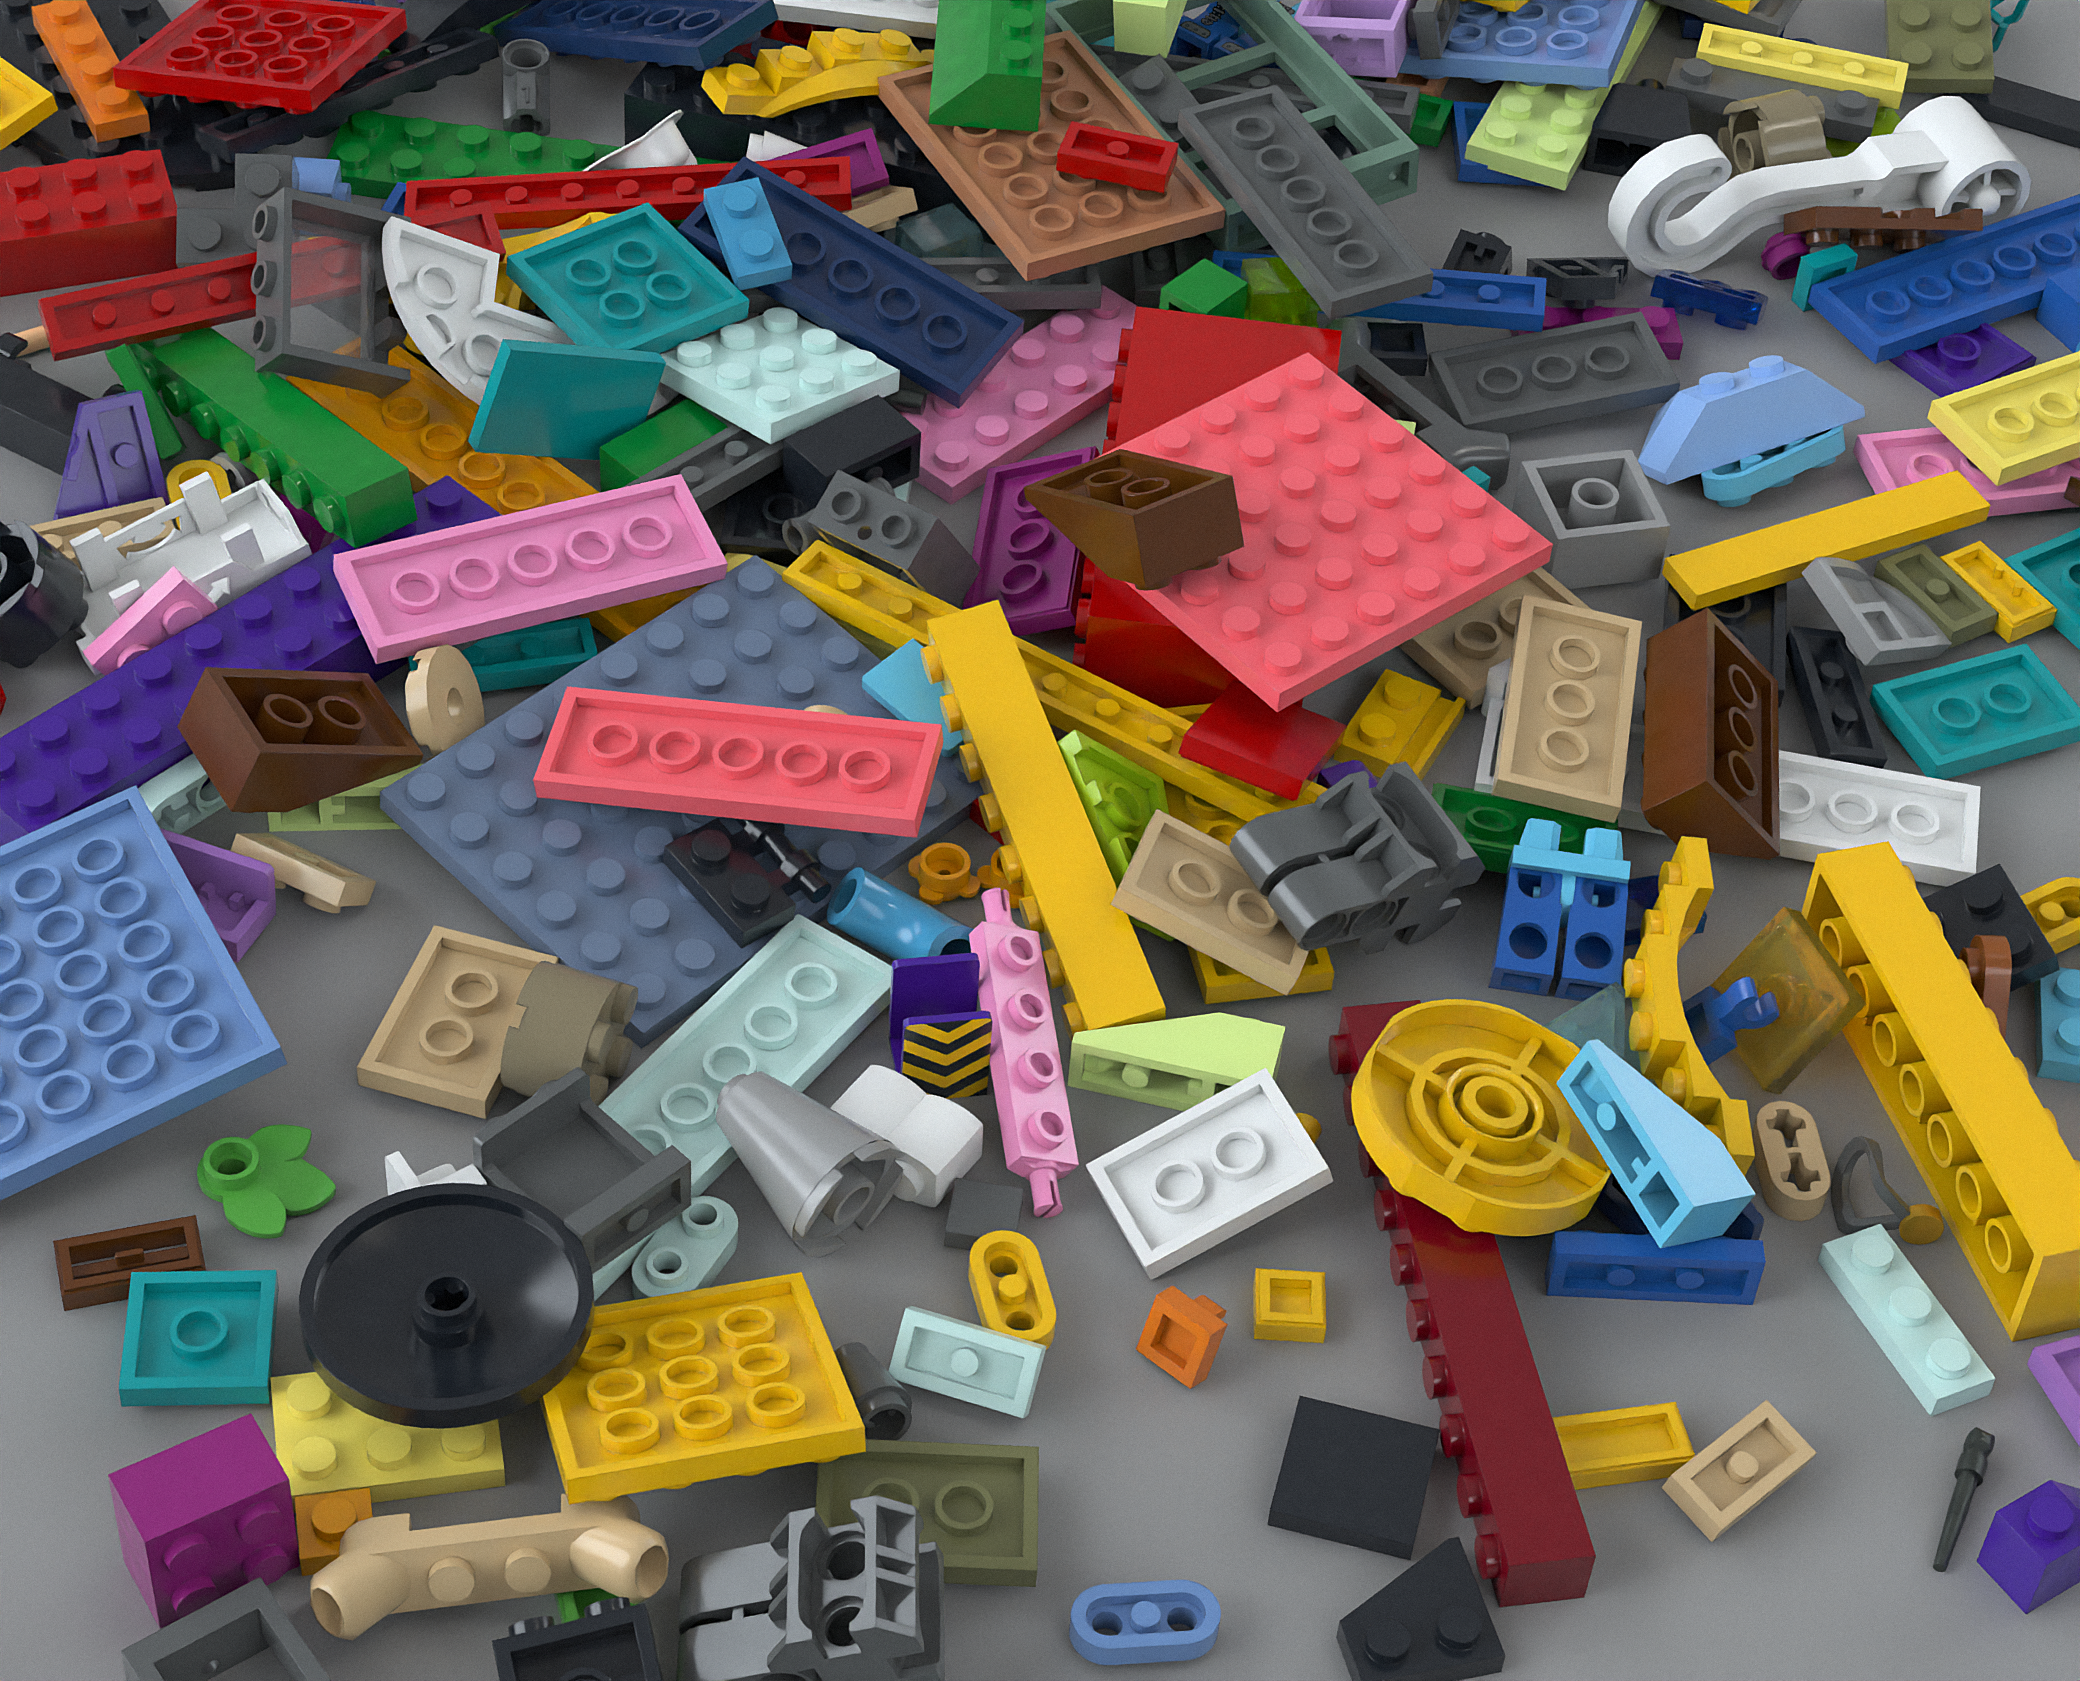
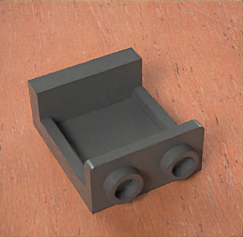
[472,1067,691,1274]

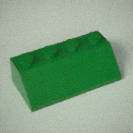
[928,0,1046,132]

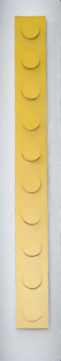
[782,539,1328,822]

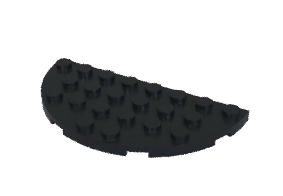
[0,0,235,192]

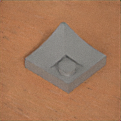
[1802,557,1952,666]

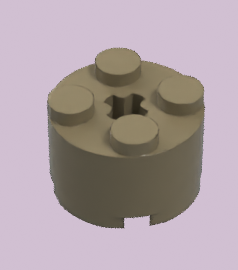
[1718,89,1833,182]
[501,961,638,1106]

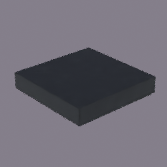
[1267,1396,1440,1560]

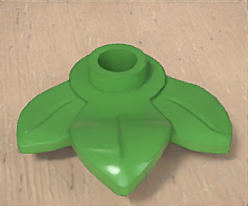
[197,1124,336,1239]

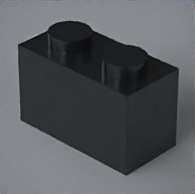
[783,395,921,510]

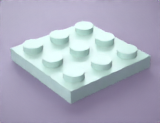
[660,307,900,444]

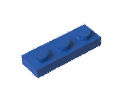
[1544,1230,1766,1305]

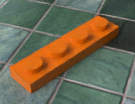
[31,0,150,143]

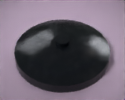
[299,1183,595,1429]

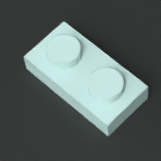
[888,1306,1047,1418]

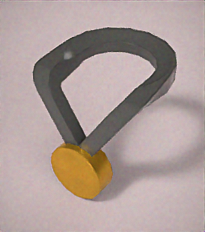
[1831,1136,1944,1245]

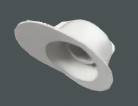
[583,110,698,171]

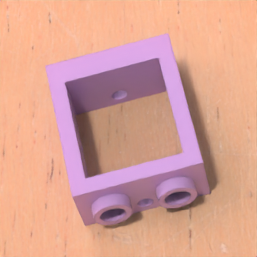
[1294,0,1418,78]

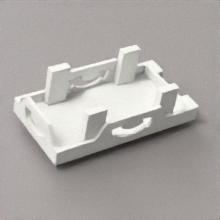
[69,471,312,676]

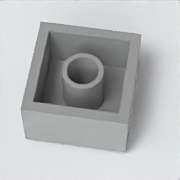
[1512,449,1671,589]

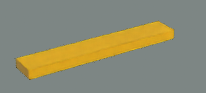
[1662,470,1991,611]

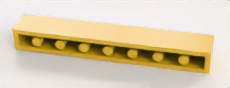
[920,600,1166,1042]

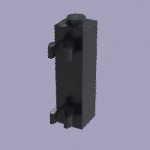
[0,332,126,476]

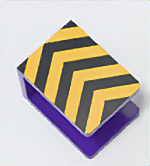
[888,953,992,1099]

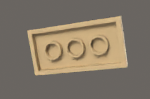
[1492,594,1642,823]

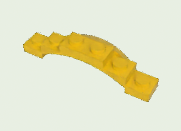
[701,28,934,118]
[1622,836,1755,1177]

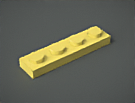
[1696,23,1909,110]

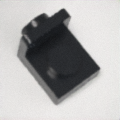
[1442,229,1512,275]

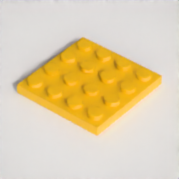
[539,1272,866,1505]

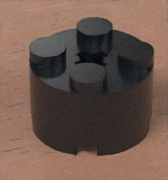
[0,520,89,669]

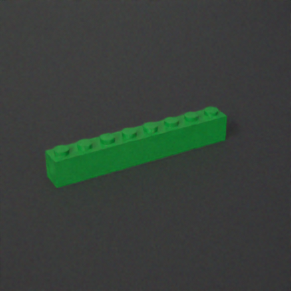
[104,327,418,549]

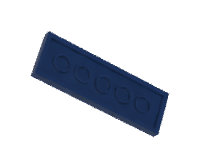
[493,0,779,71]
[678,156,1024,409]

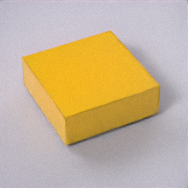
[1253,1268,1326,1343]

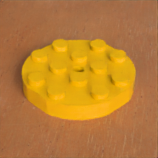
[1351,999,1612,1236]

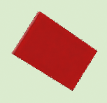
[1178,680,1348,802]

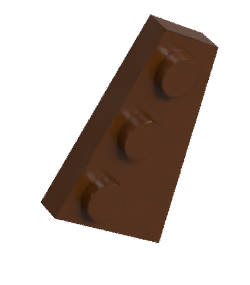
[1784,206,1983,254]

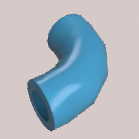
[827,867,974,960]

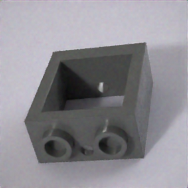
[808,470,981,608]
[121,1577,332,1681]

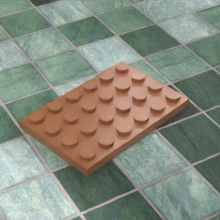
[877,30,1226,282]

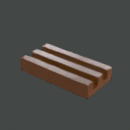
[53,1215,206,1311]

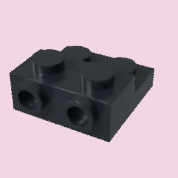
[492,1597,664,1681]

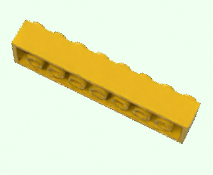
[1793,841,2080,1342]

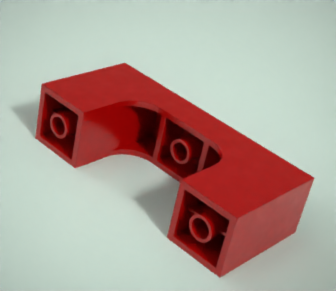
[1072,306,1342,708]

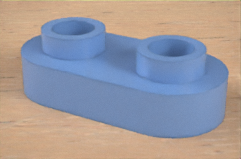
[1069,1580,1221,1665]

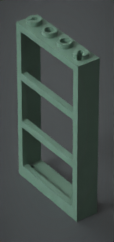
[1044,0,1419,253]

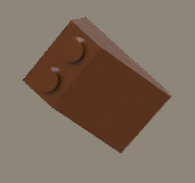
[1023,449,1244,591]
[177,667,424,813]

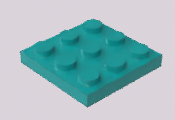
[506,202,750,354]

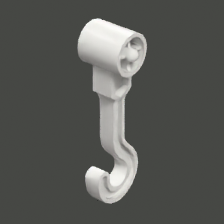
[1608,96,2031,278]

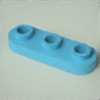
[1701,425,1846,507]

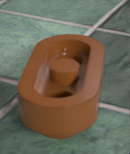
[1958,935,2012,1041]

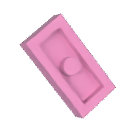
[83,566,219,676]

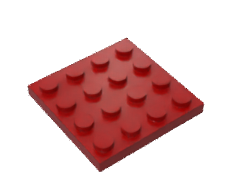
[113,0,407,115]

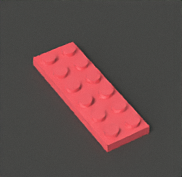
[533,686,944,838]

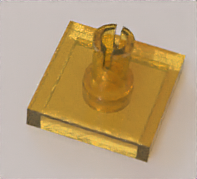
[1710,906,1866,1094]

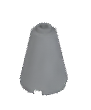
[716,1071,904,1258]

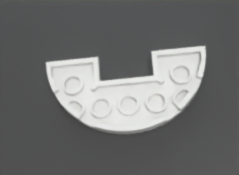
[382,216,707,422]

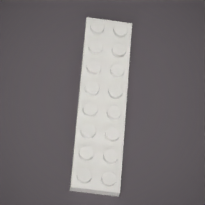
[1474,698,1981,887]

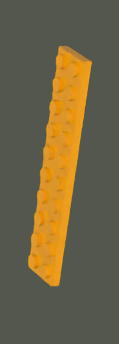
[285,338,711,643]

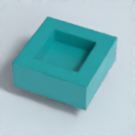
[1791,243,1858,312]

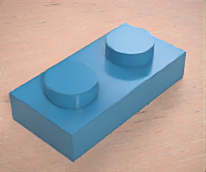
[703,177,792,291]

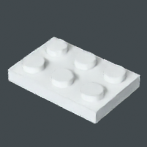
[1086,1068,1333,1280]

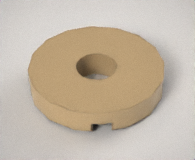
[405,644,485,761]

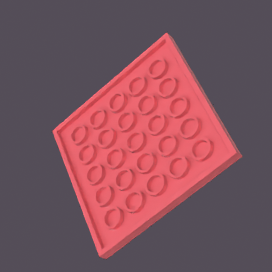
[1090,352,1553,712]

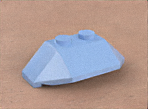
[1638,355,1865,485]

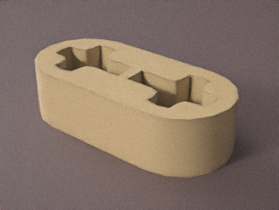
[1752,1101,1831,1221]

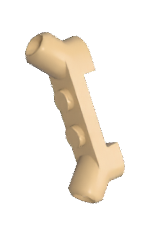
[310,1493,669,1641]

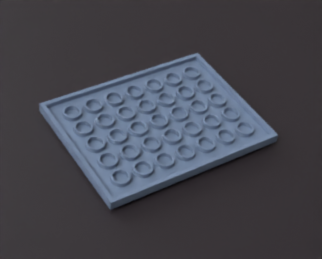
[380,555,984,1049]

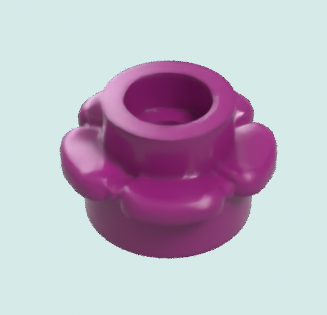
[1761,231,1811,280]

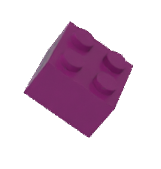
[108,1413,300,1629]

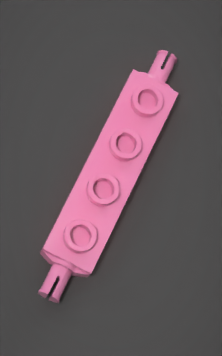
[969,888,1079,1218]

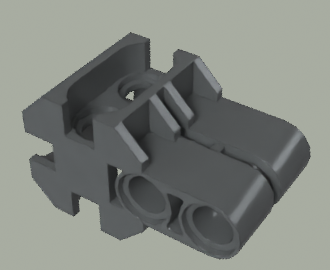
[1229,761,1485,955]
[676,1495,945,1681]

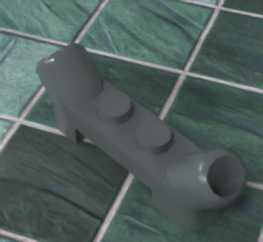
[1325,318,1511,490]

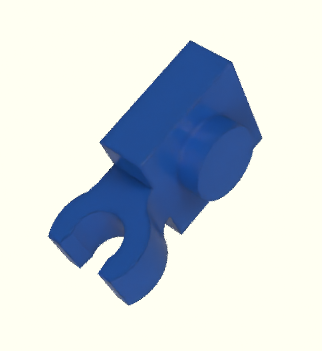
[1682,976,1780,1066]

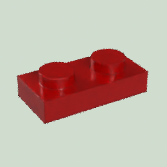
[1056,121,1179,193]

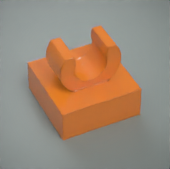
[1136,1285,1228,1389]

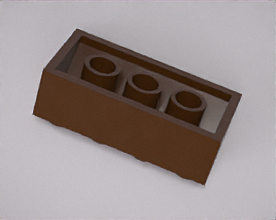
[1640,608,1780,860]

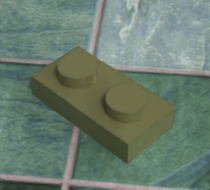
[1873,543,1999,649]

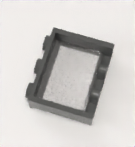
[250,187,411,399]

